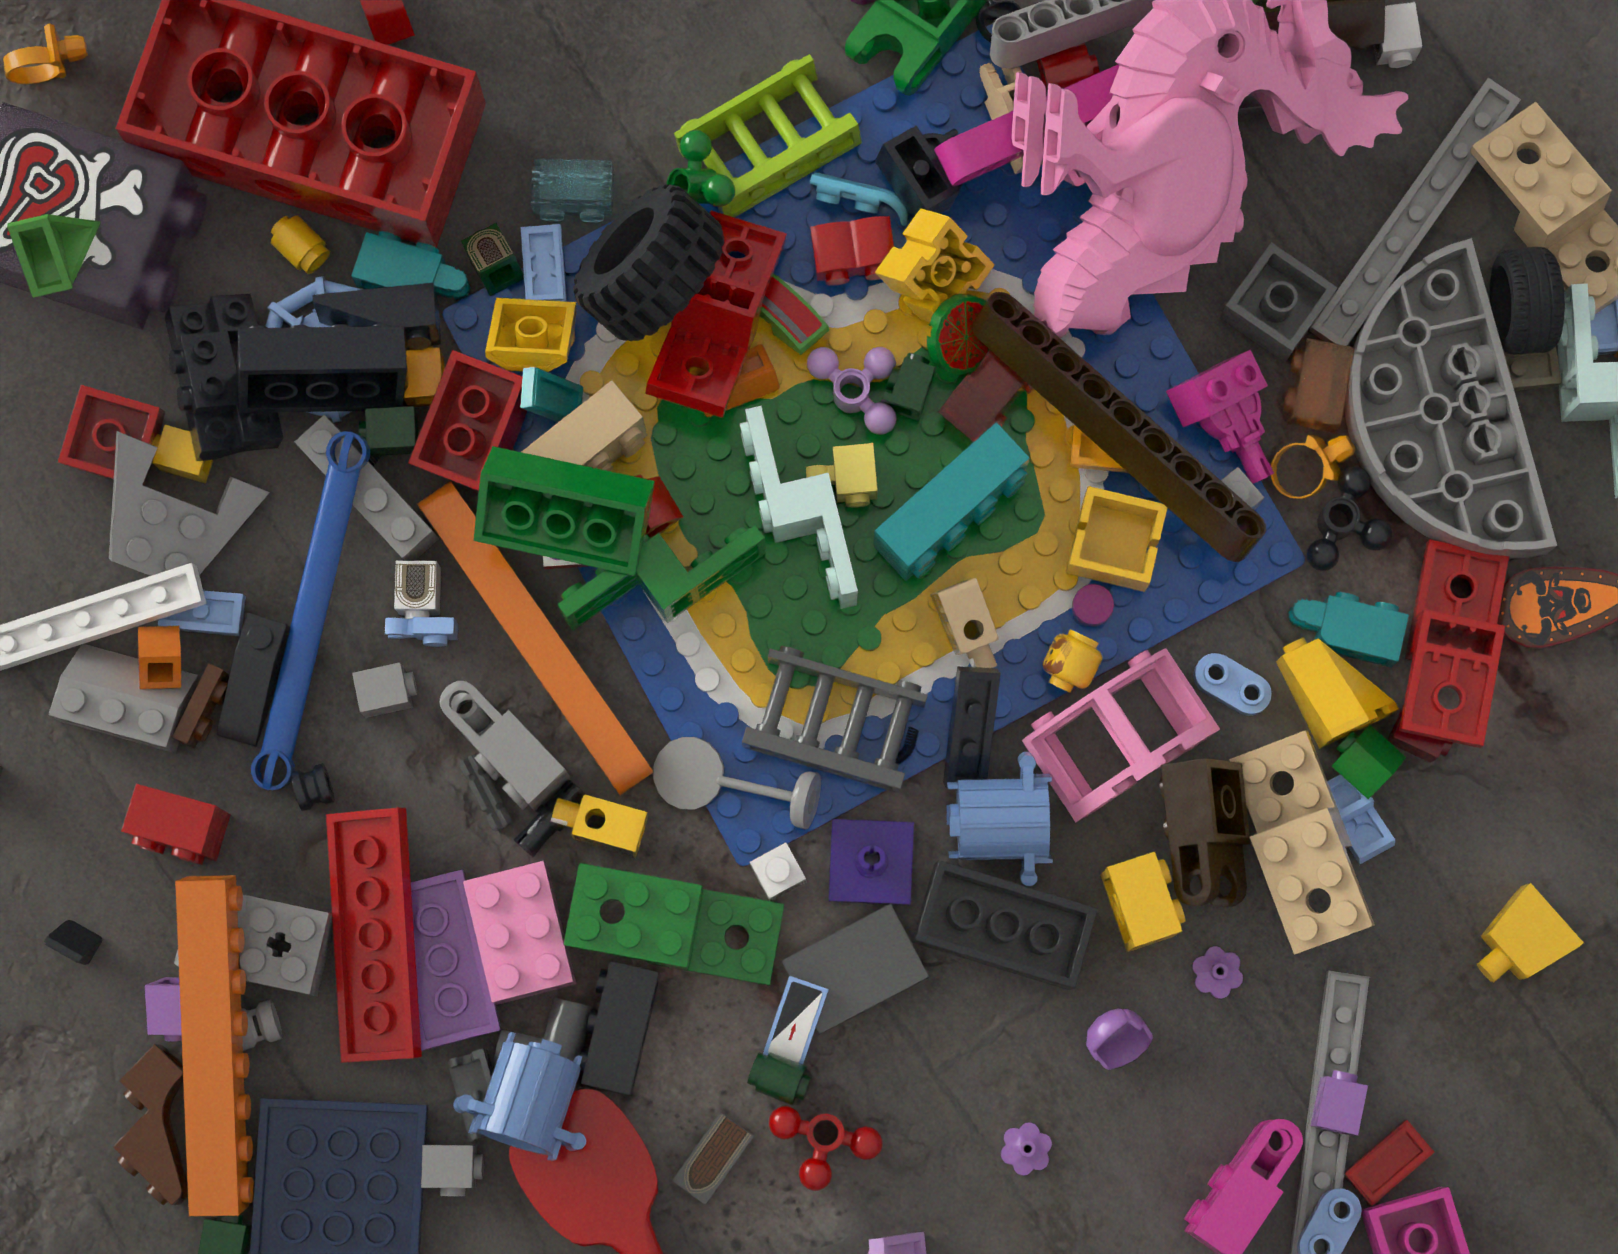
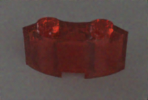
[938,350,1035,442]

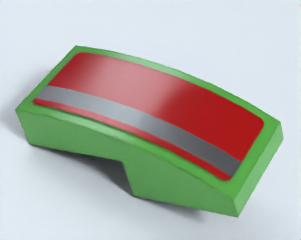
[760,273,829,355]

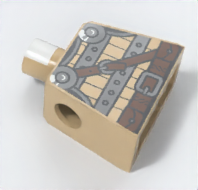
[930,578,999,668]

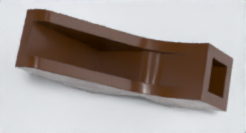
[113,1044,188,1205]

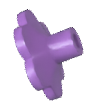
[1192,946,1243,999]
[1001,1123,1052,1175]

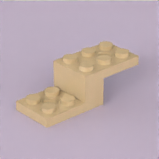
[1470,102,1618,314]
[1229,730,1375,955]

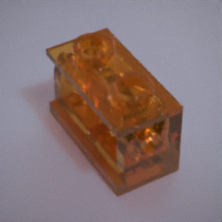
[1283,338,1355,434]

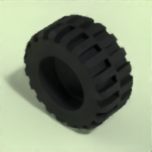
[573,184,724,341]

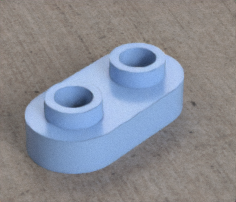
[1193,653,1271,716]
[1297,1188,1362,1254]

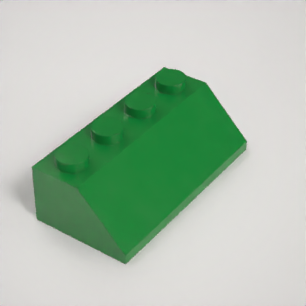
[473,446,655,576]

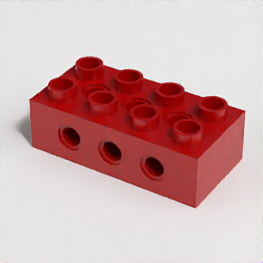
[115,0,486,248]

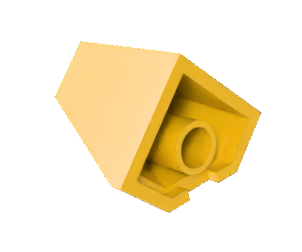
[1276,637,1399,749]

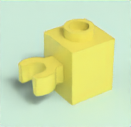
[806,443,878,507]

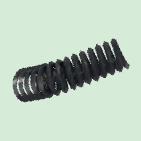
[895,727,919,765]

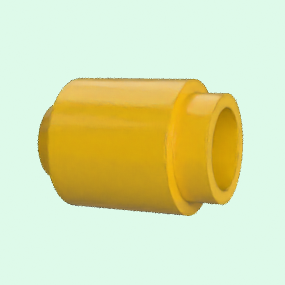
[270,215,330,274]

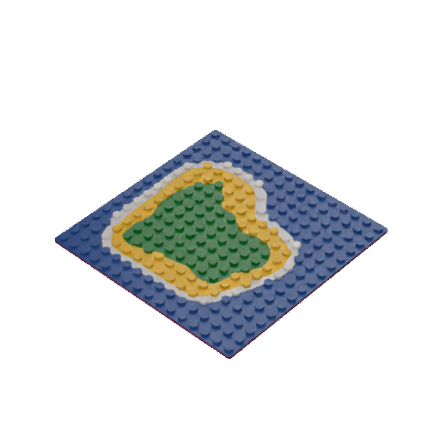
[442,24,1305,867]

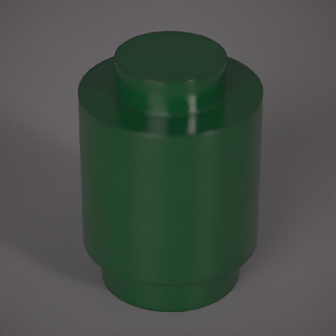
[747,1052,812,1105]

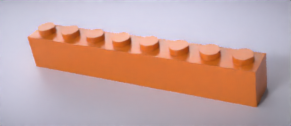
[175,875,254,1216]

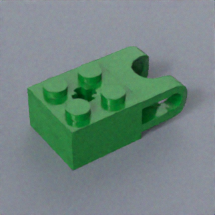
[845,0,988,96]

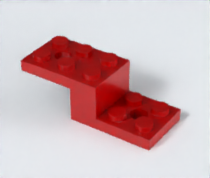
[645,210,787,418]
[1399,539,1509,748]

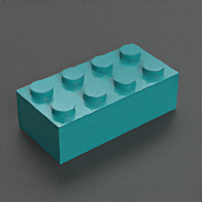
[873,422,1030,581]

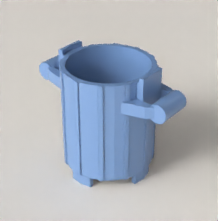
[946,751,1053,886]
[453,1032,586,1161]

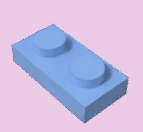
[158,590,246,636]

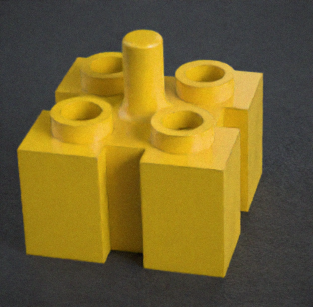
[875,208,995,322]

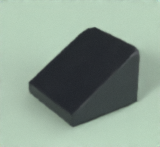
[44,920,102,965]

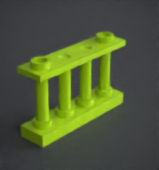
[674,54,862,217]

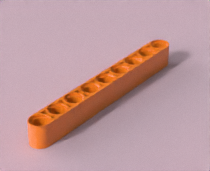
[417,481,653,795]

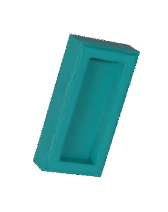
[520,367,583,422]

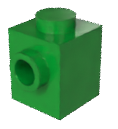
[1332,724,1406,799]

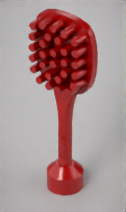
[509,1089,664,1254]

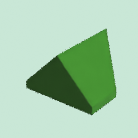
[7,214,101,298]

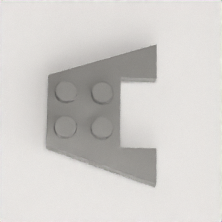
[109,431,270,576]

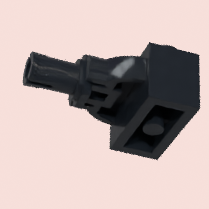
[875,126,964,219]

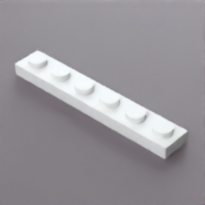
[0,563,207,671]

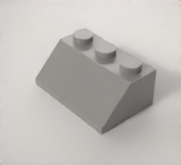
[48,644,200,754]

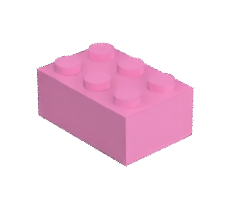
[463,861,576,1005]

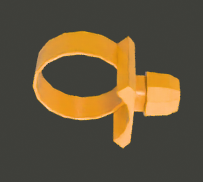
[3,23,88,84]
[1271,435,1356,499]

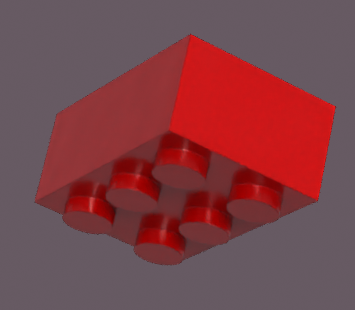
[408,350,527,491]

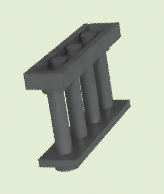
[742,646,928,793]

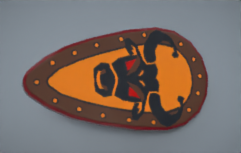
[1498,566,1618,648]

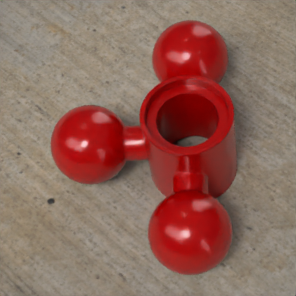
[769,1106,883,1191]

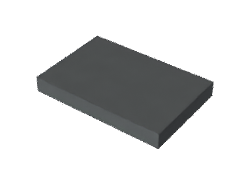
[781,904,929,1035]

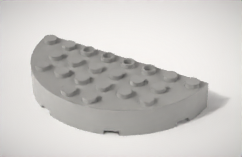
[1344,238,1557,559]

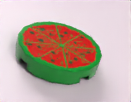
[927,294,992,375]

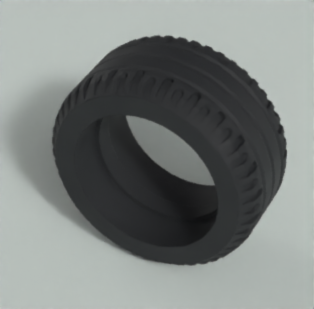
[1490,247,1565,355]

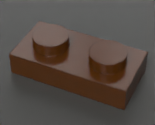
[172,663,230,749]

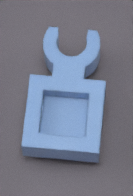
[385,617,458,647]

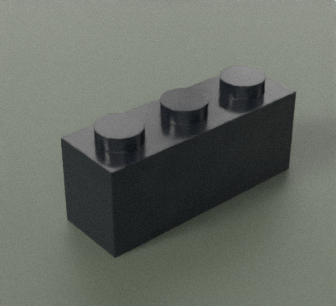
[579,961,661,1096]

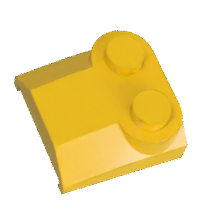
[485,298,577,372]

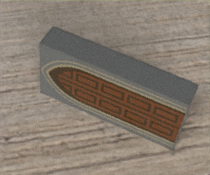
[672,1112,754,1205]

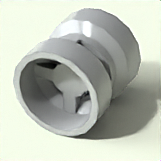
[241,999,283,1051]

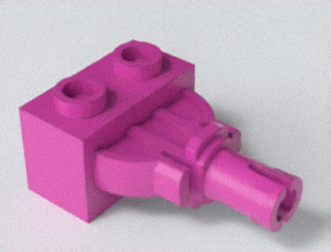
[1166,350,1274,484]

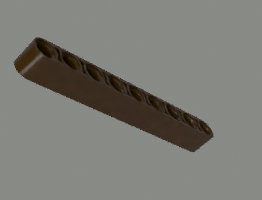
[972,292,1266,562]

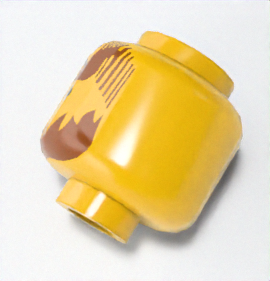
[1042,629,1103,693]

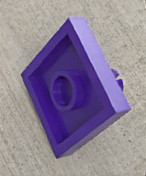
[829,819,914,905]

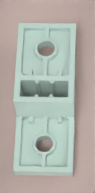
[1556,284,1618,498]
[740,406,858,609]

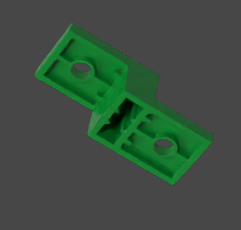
[557,525,766,631]
[563,863,785,986]

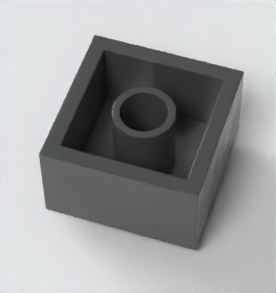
[1220,242,1338,363]

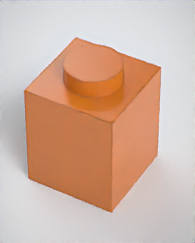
[138,626,181,689]

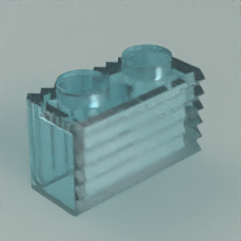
[531,158,614,223]

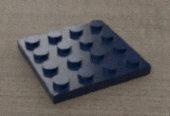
[250,1098,429,1254]

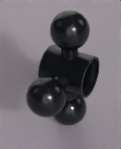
[1307,466,1392,571]

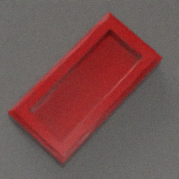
[1344,1120,1435,1206]

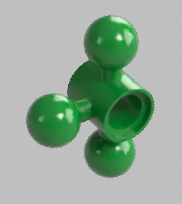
[667,130,735,207]

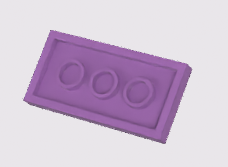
[411,870,502,1051]

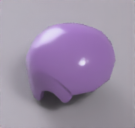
[1086,1008,1153,1070]

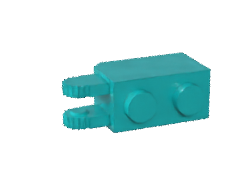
[351,231,471,300]
[1287,592,1409,668]

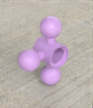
[807,347,896,435]

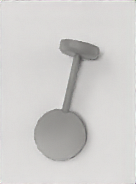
[653,737,821,829]

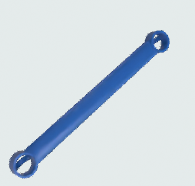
[251,431,370,790]

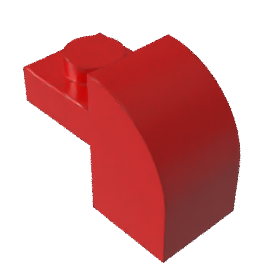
[360,0,415,45]

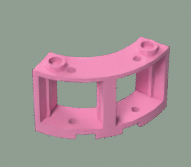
[1022,648,1220,823]

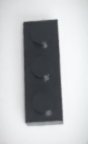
[943,666,1001,788]

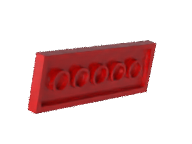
[326,807,422,1063]

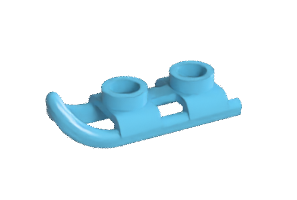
[810,172,908,226]

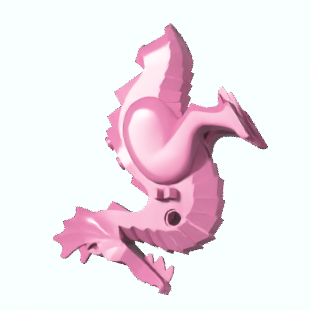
[1012,0,1408,339]

